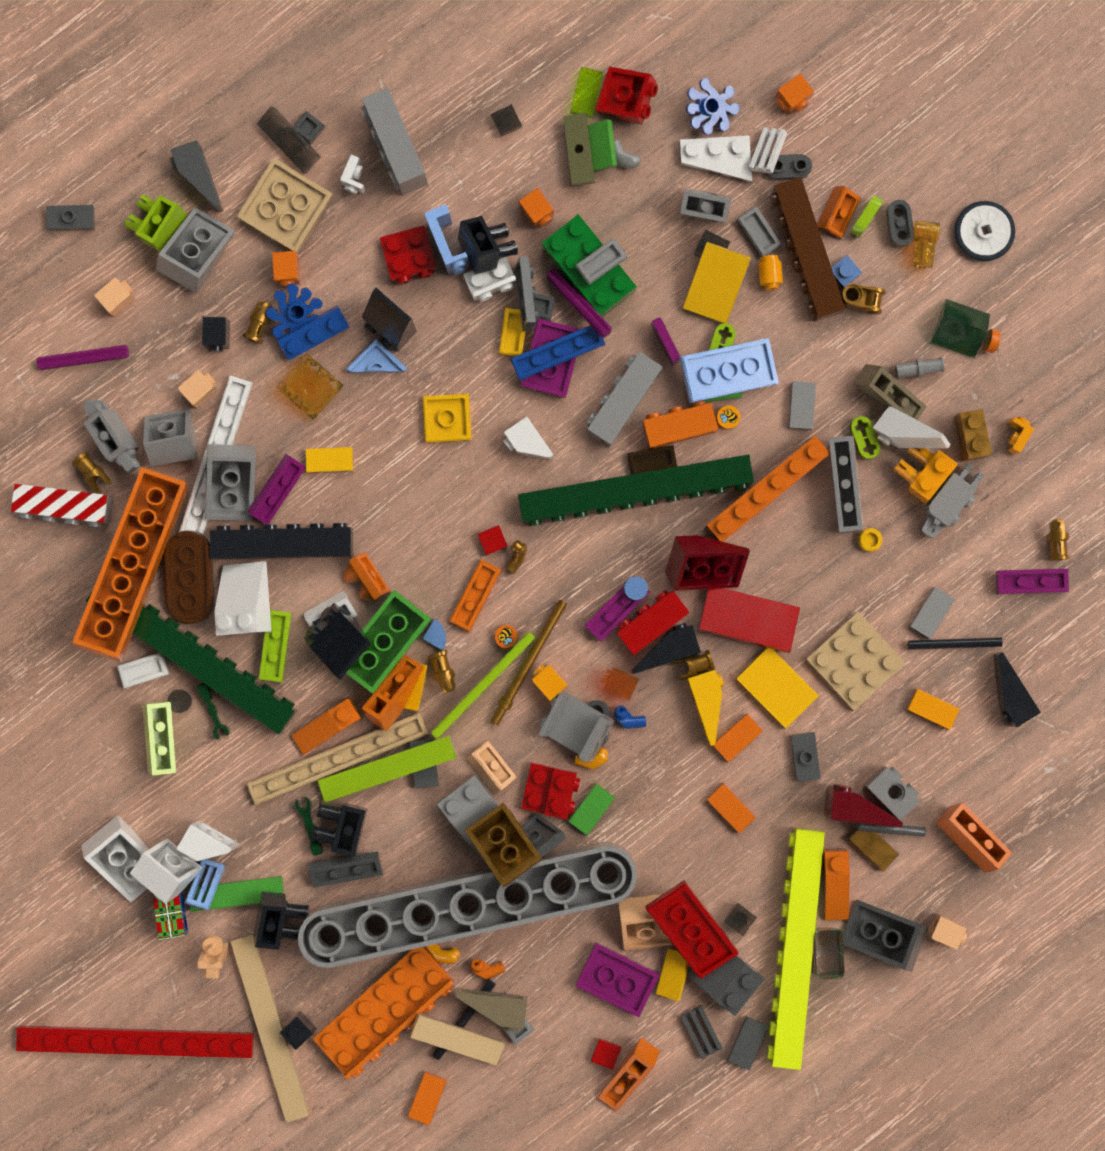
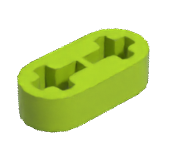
[850,195,883,238]
[709,323,736,350]
[849,416,880,460]

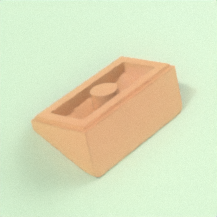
[466,741,517,794]

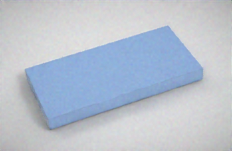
[679,338,779,403]

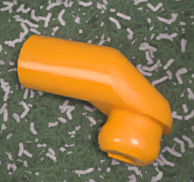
[574,748,608,770]
[425,944,460,964]

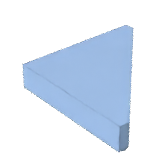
[346,339,407,373]

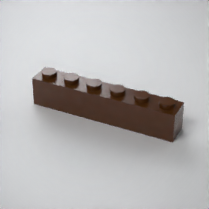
[770,177,845,322]

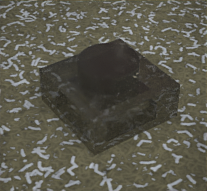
[491,104,522,137]
[723,902,757,936]

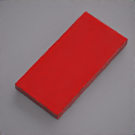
[698,588,800,653]
[645,880,739,979]

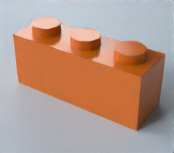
[642,401,718,449]
[936,802,1012,873]

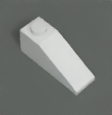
[873,406,951,448]

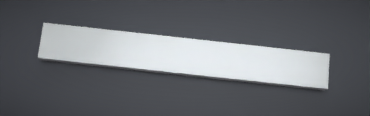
[179,376,253,535]

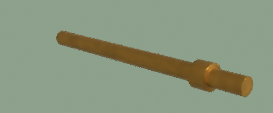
[490,599,567,726]

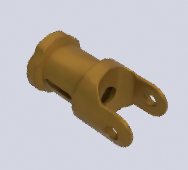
[242,301,273,344]
[71,451,112,494]
[1047,518,1070,560]
[427,650,456,693]
[670,650,715,680]

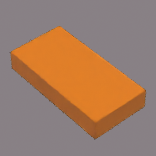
[713,714,763,763]
[707,783,756,834]
[408,1071,447,1126]

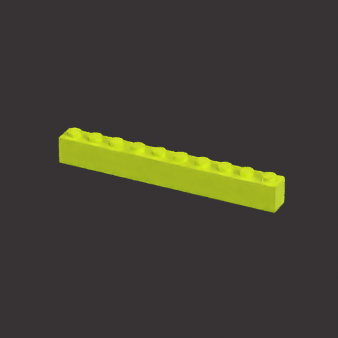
[767,827,825,1070]

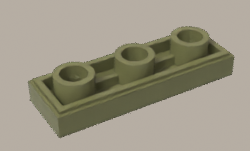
[563,113,595,186]

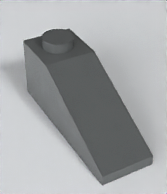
[169,140,224,212]

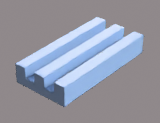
[185,859,225,911]

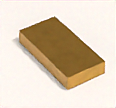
[848,830,899,872]

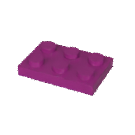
[521,319,580,398]
[575,942,660,1017]

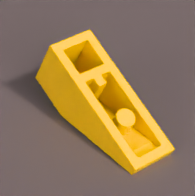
[687,670,724,746]

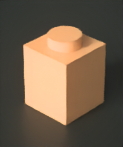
[94,277,135,317]
[178,370,218,408]
[927,914,967,950]

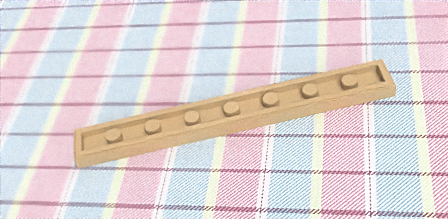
[246,712,429,805]
[230,933,310,1123]

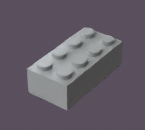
[361,87,428,195]

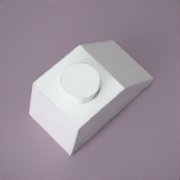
[503,417,554,460]

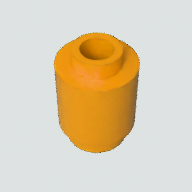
[758,255,783,291]

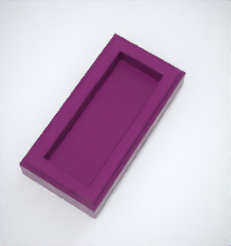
[651,317,680,366]

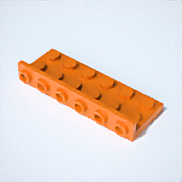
[313,947,454,1080]

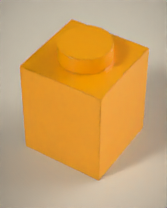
[532,664,568,701]

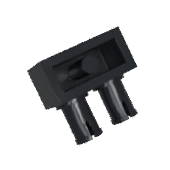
[458,216,518,274]
[311,802,368,857]
[254,892,309,950]

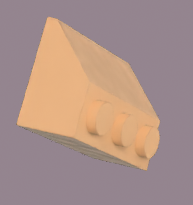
[618,894,673,951]

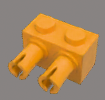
[893,448,958,504]

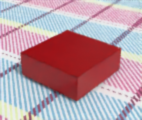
[478,525,508,556]
[591,1038,621,1070]

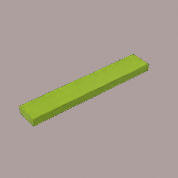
[431,632,536,739]
[317,735,457,803]

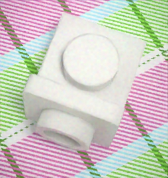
[340,155,365,195]

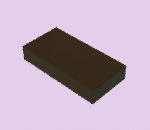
[627,445,677,475]

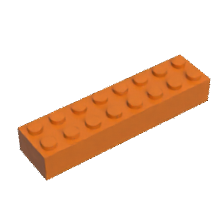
[72,467,188,663]

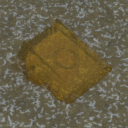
[276,353,343,420]

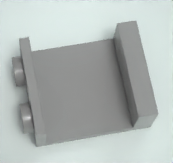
[538,693,614,762]

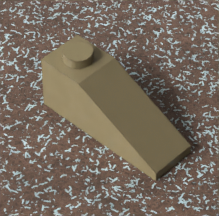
[853,364,926,420]
[456,988,527,1032]

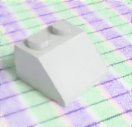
[176,820,239,862]
[130,838,202,904]

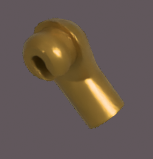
[505,540,527,574]

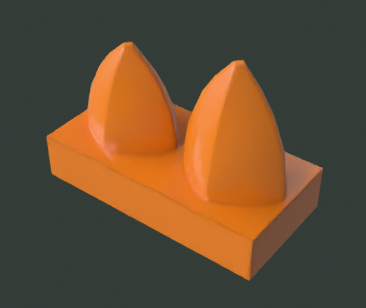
[343,552,391,601]

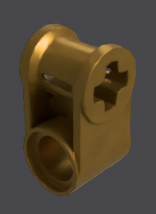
[840,284,886,315]

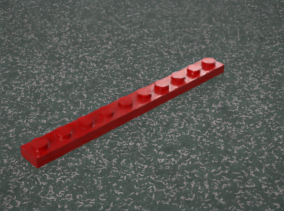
[16,1026,254,1058]

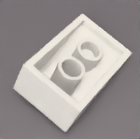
[214,561,271,636]
[81,815,149,902]

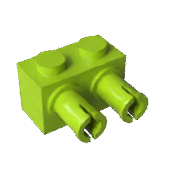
[125,195,188,252]

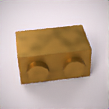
[954,409,992,462]

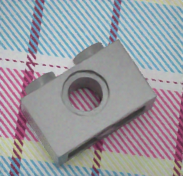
[680,188,732,223]
[864,766,920,821]

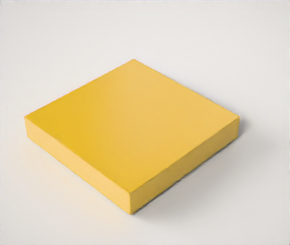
[423,394,472,443]

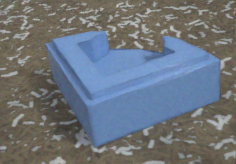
[423,619,446,650]

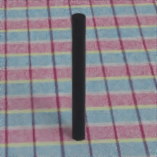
[907,637,1003,650]
[432,979,496,1060]

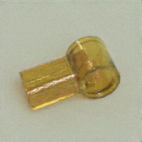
[912,220,940,269]

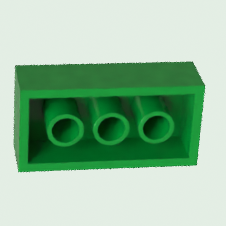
[542,214,637,318]

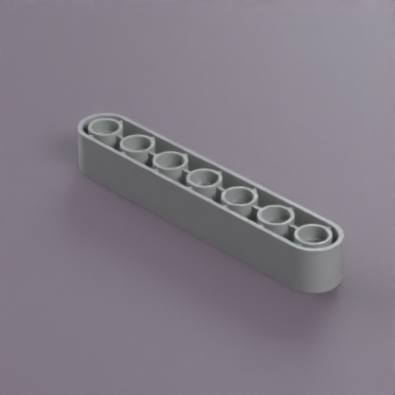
[298,842,637,968]

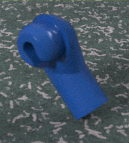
[614,706,646,729]

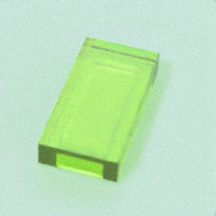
[570,67,603,119]

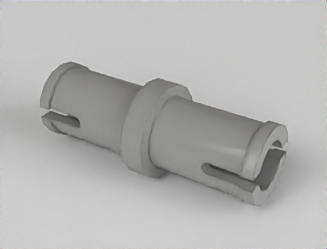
[895,357,945,379]

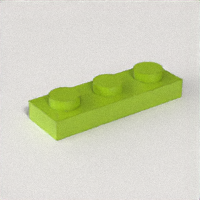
[259,610,292,682]

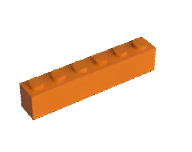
[705,435,830,542]

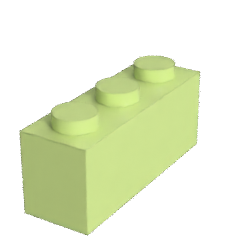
[142,701,176,775]

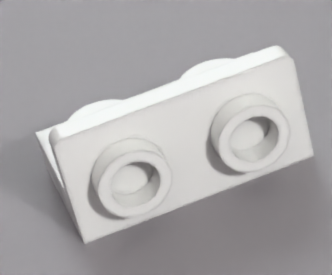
[463,257,517,302]

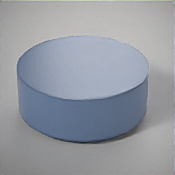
[624,577,648,600]

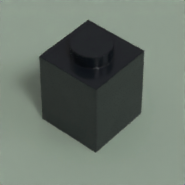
[202,317,230,353]
[280,1011,317,1050]

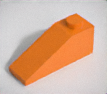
[361,655,424,732]
[291,698,363,755]
[822,848,850,920]
[597,1038,660,1111]

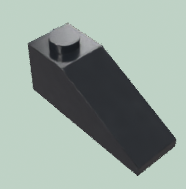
[632,622,701,674]
[994,652,1041,727]

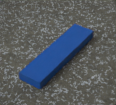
[510,325,605,381]

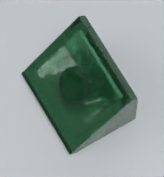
[930,299,990,358]

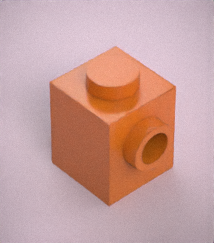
[776,73,814,114]

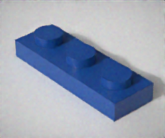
[277,305,350,360]

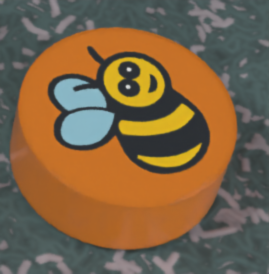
[983,329,1001,353]
[494,625,518,648]

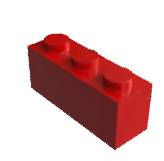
[616,590,690,655]

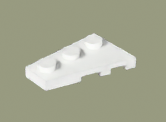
[679,136,752,183]

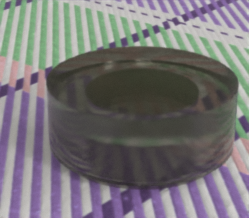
[167,689,192,713]

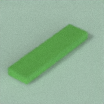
[188,876,284,912]

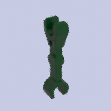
[197,683,230,739]
[295,797,323,856]

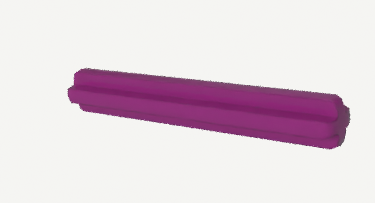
[547,268,612,338]
[36,345,129,370]

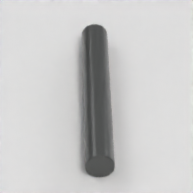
[856,823,926,837]

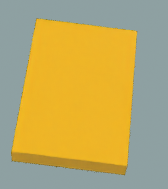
[683,242,751,323]
[736,648,819,729]

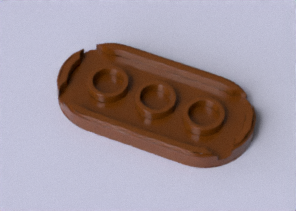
[164,530,214,624]

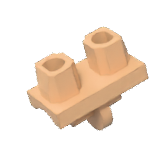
[198,935,229,979]

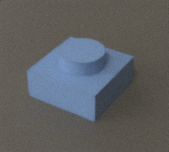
[832,255,862,289]

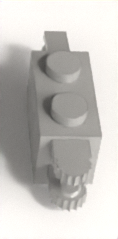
[83,400,141,472]
[920,463,984,539]

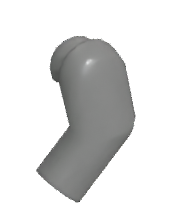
[614,141,641,169]

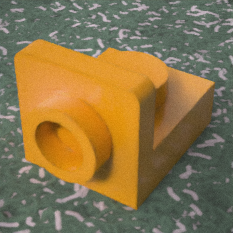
[1007,416,1035,455]

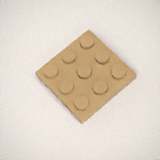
[237,158,333,254]
[806,612,906,711]

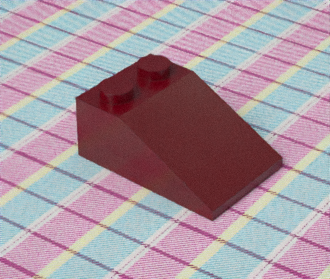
[665,535,750,591]
[824,784,903,827]

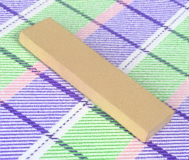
[409,1013,505,1066]

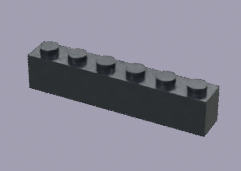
[210,523,354,560]

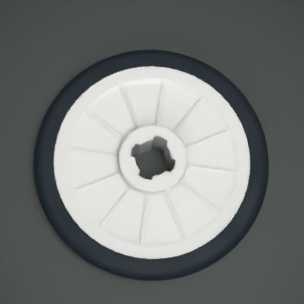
[955,201,1015,261]

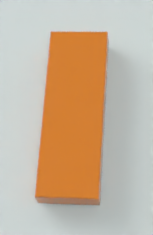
[449,559,502,632]

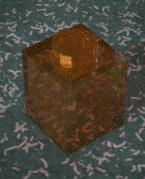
[601,667,639,700]

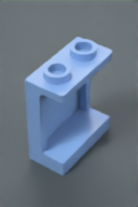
[424,204,469,275]

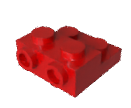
[595,66,658,125]
[380,225,437,285]
[521,762,580,820]

